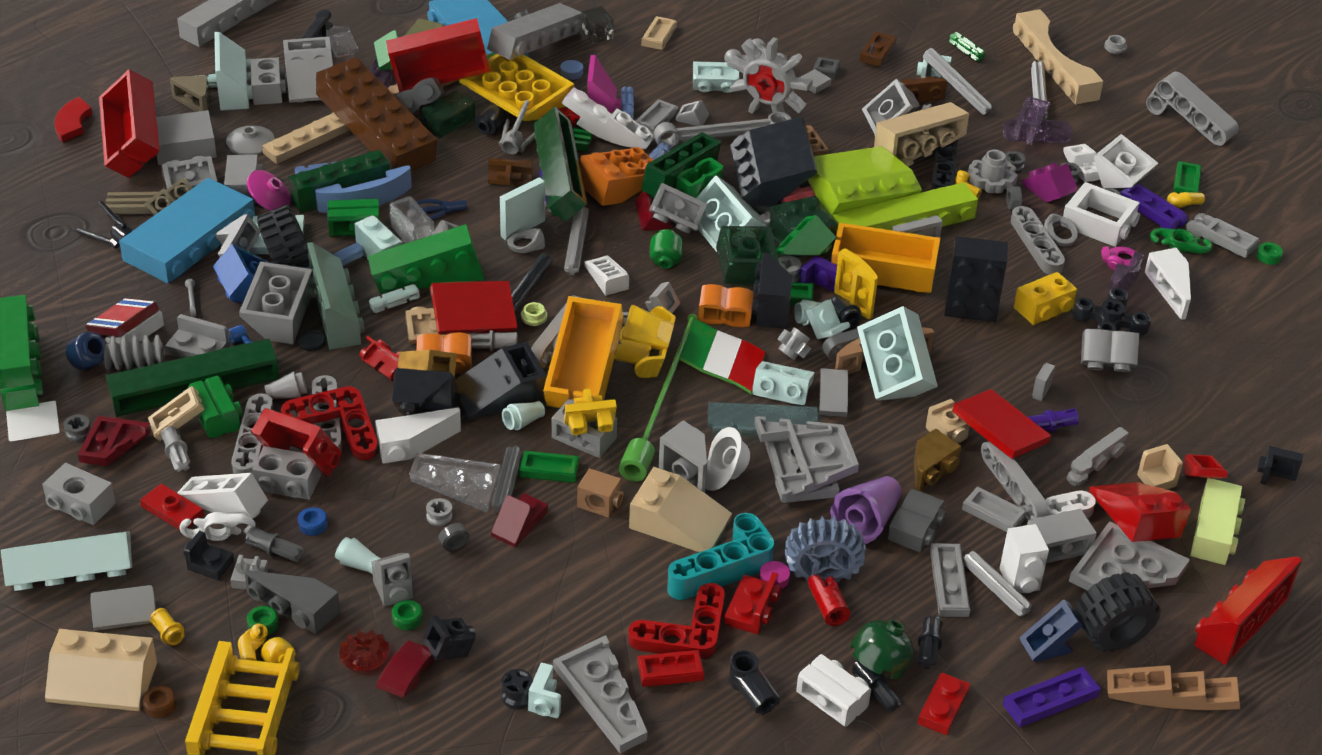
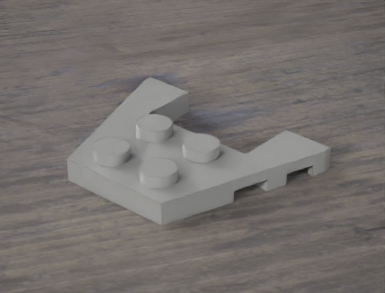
[754,416,859,502]

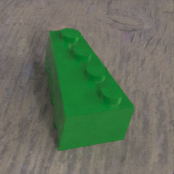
[368,224,485,294]

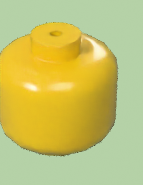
[261,637,296,663]

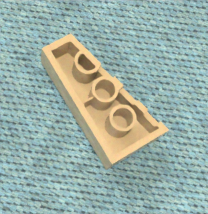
[874,102,969,167]

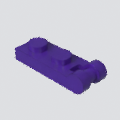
[1120,183,1188,230]

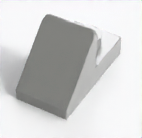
[215,215,260,257]

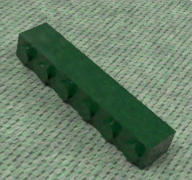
[534,107,587,222]
[106,339,280,417]

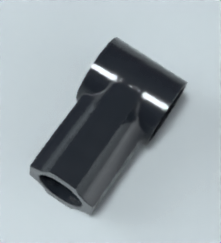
[729,650,780,715]

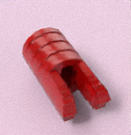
[808,574,851,626]

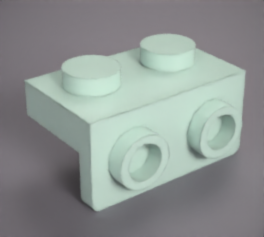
[693,62,740,93]

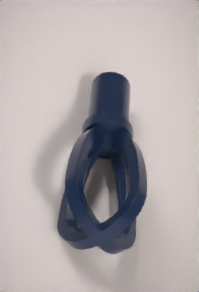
[414,199,467,221]

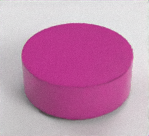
[759,561,790,589]

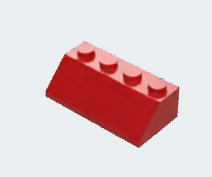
[1194,556,1302,666]

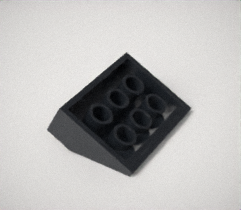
[730,117,818,216]

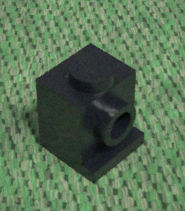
[423,615,476,660]

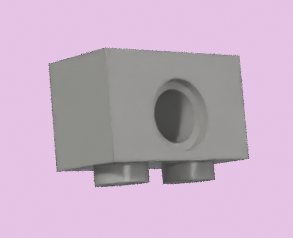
[42,463,116,525]

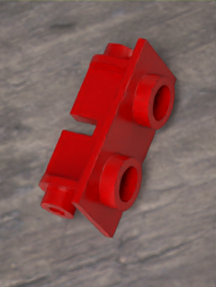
[359,336,399,382]

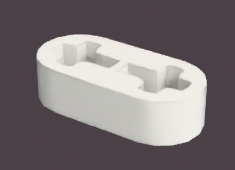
[1046,491,1096,518]

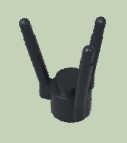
[77,201,133,249]

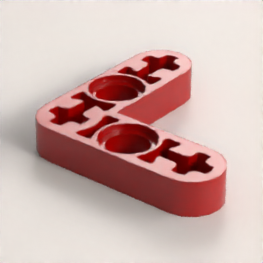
[281,386,377,461]
[628,583,725,659]

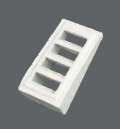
[584,255,629,296]

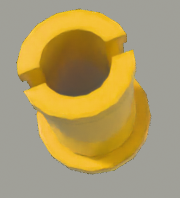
[149,608,184,645]

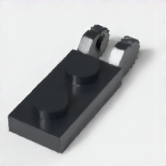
[301,9,334,39]

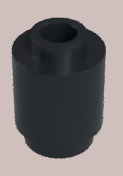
[475,104,507,136]

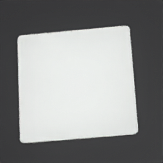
[6,401,59,442]

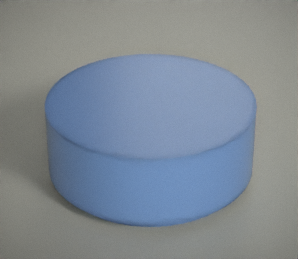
[560,60,583,80]

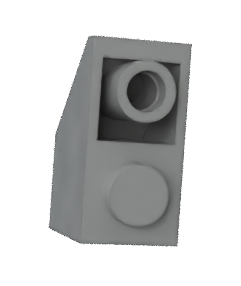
[371,553,413,607]

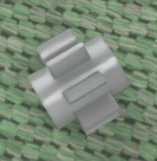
[778,327,811,360]

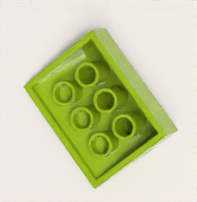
[808,146,922,221]

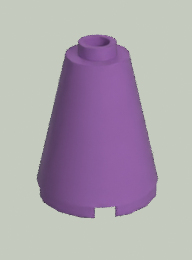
[830,476,902,544]

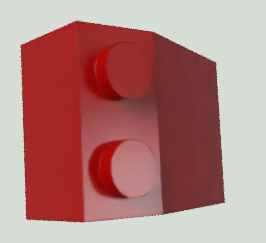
[1089,482,1191,542]

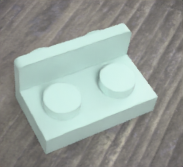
[752,361,815,405]

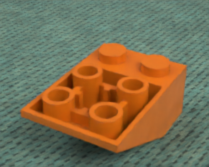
[579,147,653,206]

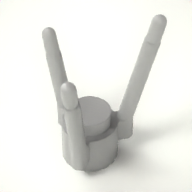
[499,100,535,155]

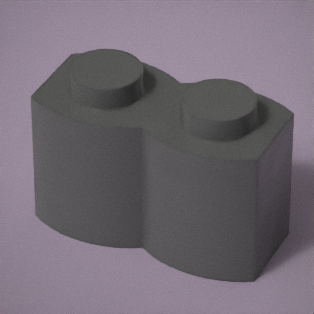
[396,77,445,114]
[888,489,947,552]

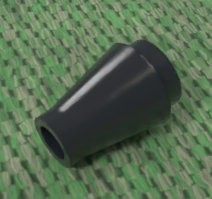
[831,295,862,329]

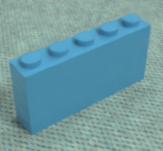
[427,0,528,59]
[119,178,255,284]

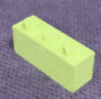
[1190,478,1245,565]

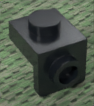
[1257,446,1303,484]

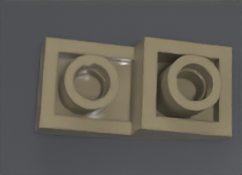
[144,177,193,215]

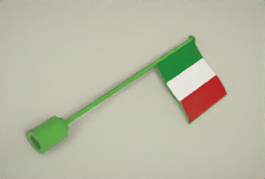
[619,314,765,482]

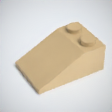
[629,467,732,552]

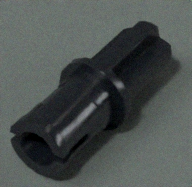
[917,615,943,669]
[851,660,901,713]

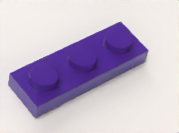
[1002,667,1101,727]

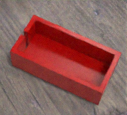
[386,18,491,93]
[99,69,160,178]

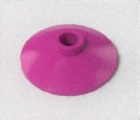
[247,170,291,211]

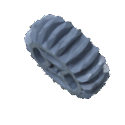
[785,516,866,583]

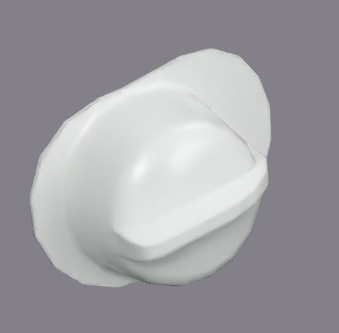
[705,427,750,491]

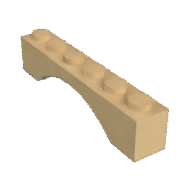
[1013,9,1103,105]

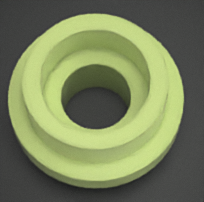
[521,302,547,326]

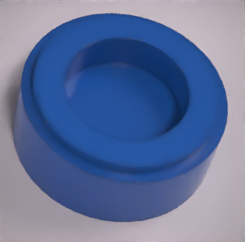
[298,507,328,536]

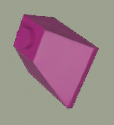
[587,55,621,114]

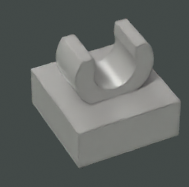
[645,282,680,313]
[231,555,268,589]

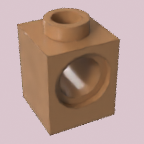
[577,468,624,517]

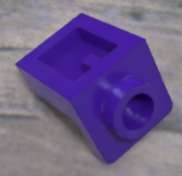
[799,255,837,292]

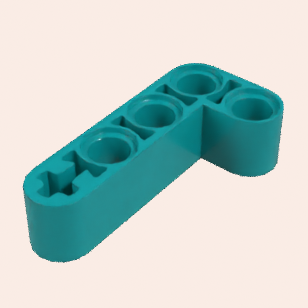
[667,513,774,600]

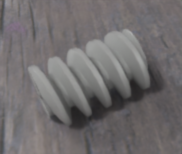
[104,335,164,370]

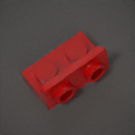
[724,572,782,635]

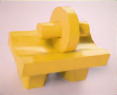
[563,388,617,436]

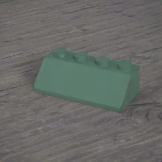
[307,242,365,350]

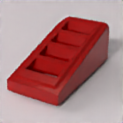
[1183,454,1228,478]

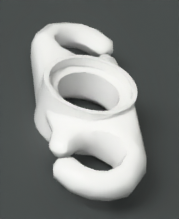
[179,512,255,541]

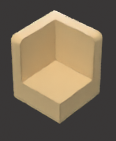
[1137,444,1183,489]

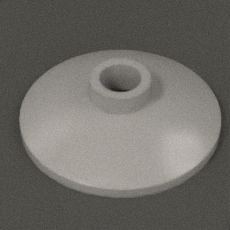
[226,125,275,155]

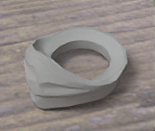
[1044,213,1078,247]
[507,228,545,253]

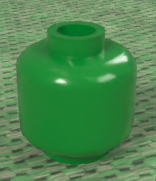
[649,229,683,269]

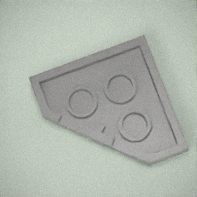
[1069,521,1190,591]

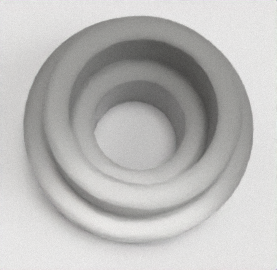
[1104,35,1127,55]

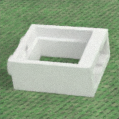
[1061,182,1140,247]

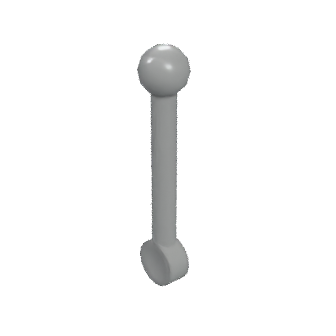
[185,279,197,317]

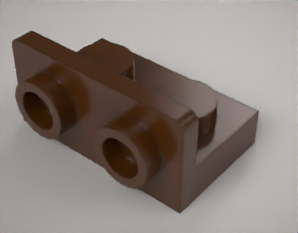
[899,76,947,102]

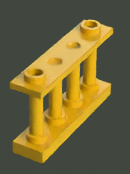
[185,641,300,755]

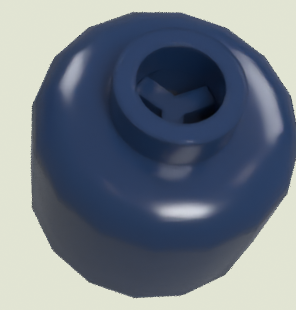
[65,332,106,370]

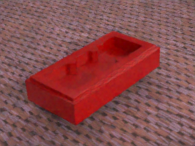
[140,483,204,530]
[637,650,704,687]

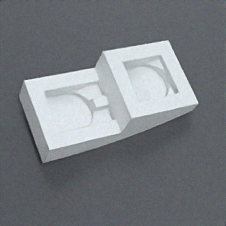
[1063,144,1100,182]

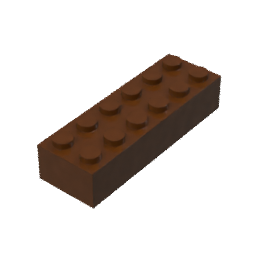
[316,57,437,171]

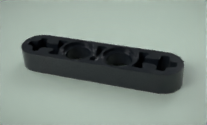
[931,139,958,190]

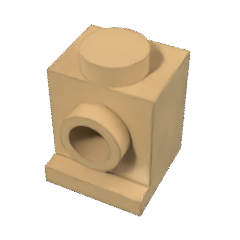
[926,399,970,443]

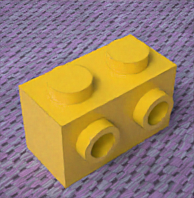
[1014,272,1077,325]

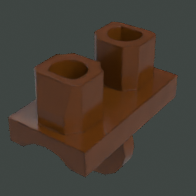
[488,158,533,186]

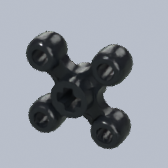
[1072,288,1151,336]

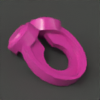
[1101,246,1140,272]

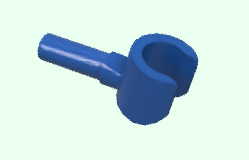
[228,325,252,344]

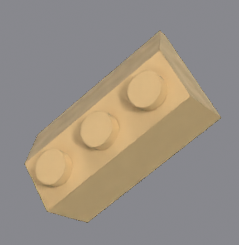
[45,629,157,711]

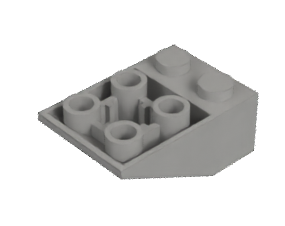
[283,37,333,103]

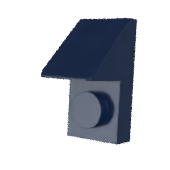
[1019,599,1084,662]

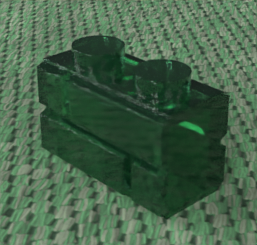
[421,90,475,139]

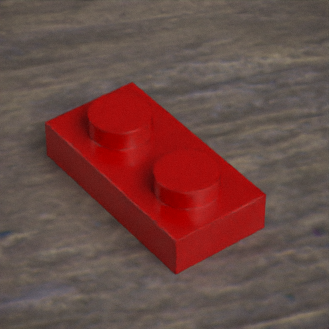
[917,672,971,735]

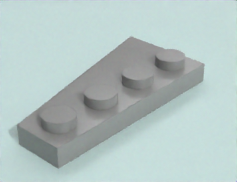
[553,635,647,753]

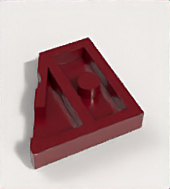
[78,416,152,466]

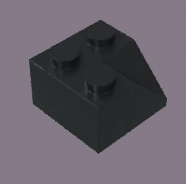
[392,368,458,416]

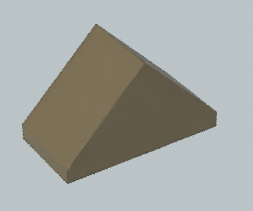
[170,76,210,112]

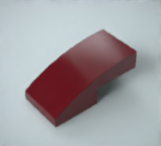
[376,640,434,698]

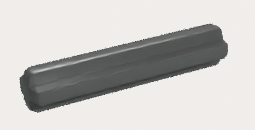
[492,445,522,513]

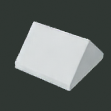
[1094,134,1158,188]

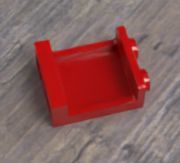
[251,408,342,476]

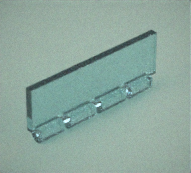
[707,402,818,436]

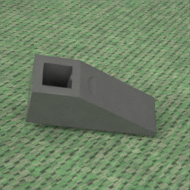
[245,570,340,635]

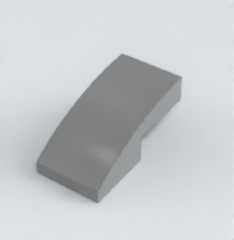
[819,369,848,417]

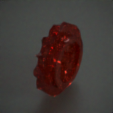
[339,629,389,672]

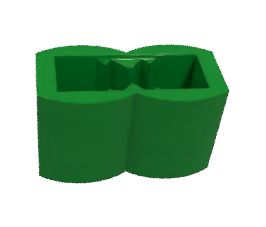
[676,158,723,198]

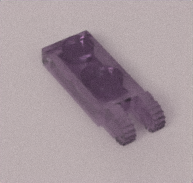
[1012,96,1050,145]

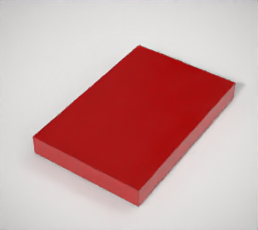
[430,281,517,335]
[952,389,1051,459]

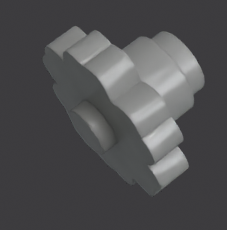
[968,150,1018,193]

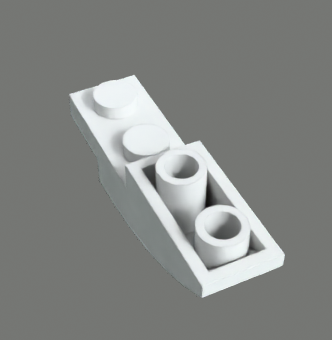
[562,87,654,149]

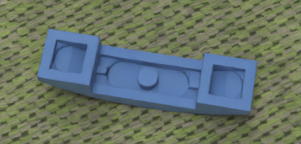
[315,165,412,213]

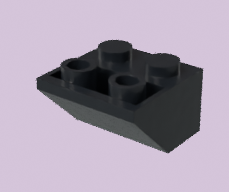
[752,253,792,329]

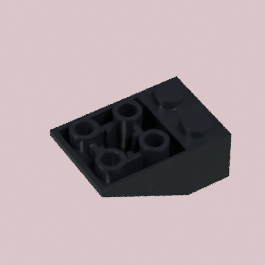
[455,342,547,421]

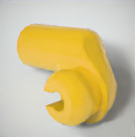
[954,170,982,199]
[1167,192,1205,209]
[238,623,268,661]

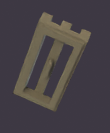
[105,192,158,215]

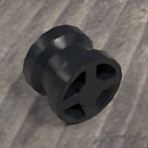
[501,669,533,710]

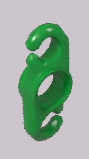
[1150,228,1213,254]

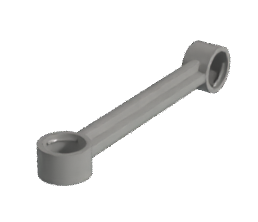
[653,112,791,149]

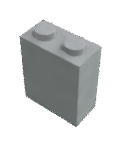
[156,110,217,165]

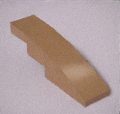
[1107,665,1240,710]

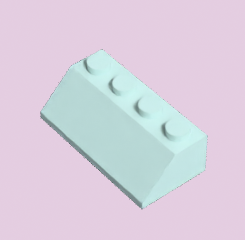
[1,531,132,591]

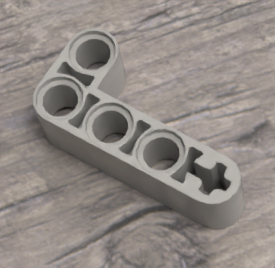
[1146,72,1239,146]

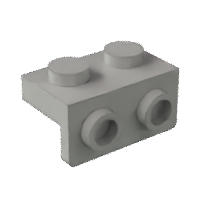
[649,183,707,234]

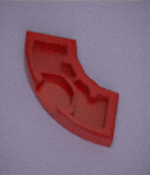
[55,97,92,142]

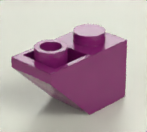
[1021,162,1078,203]

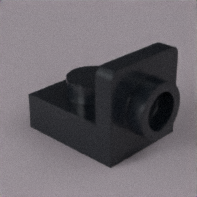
[184,531,234,581]

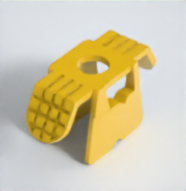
[615,305,676,378]

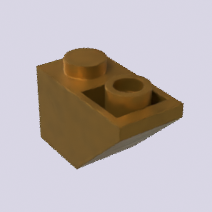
[398,350,457,377]
[914,428,961,491]

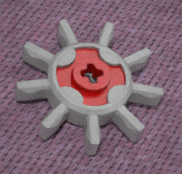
[727,37,813,114]

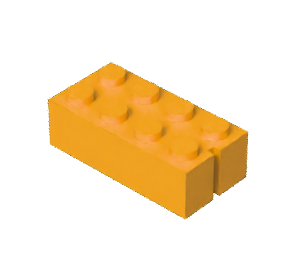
[831,223,940,293]
[543,296,624,408]

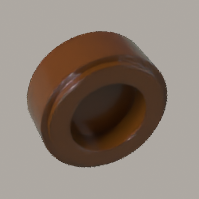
[142,686,176,718]

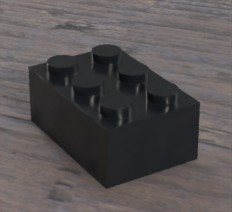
[944,236,1008,322]

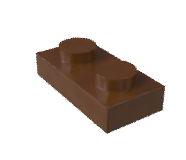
[859,32,897,67]

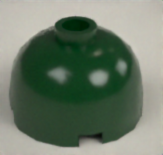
[849,619,914,679]

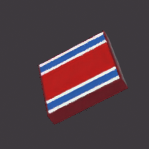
[85,298,160,337]

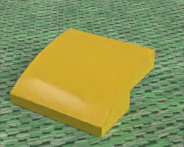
[834,248,878,320]

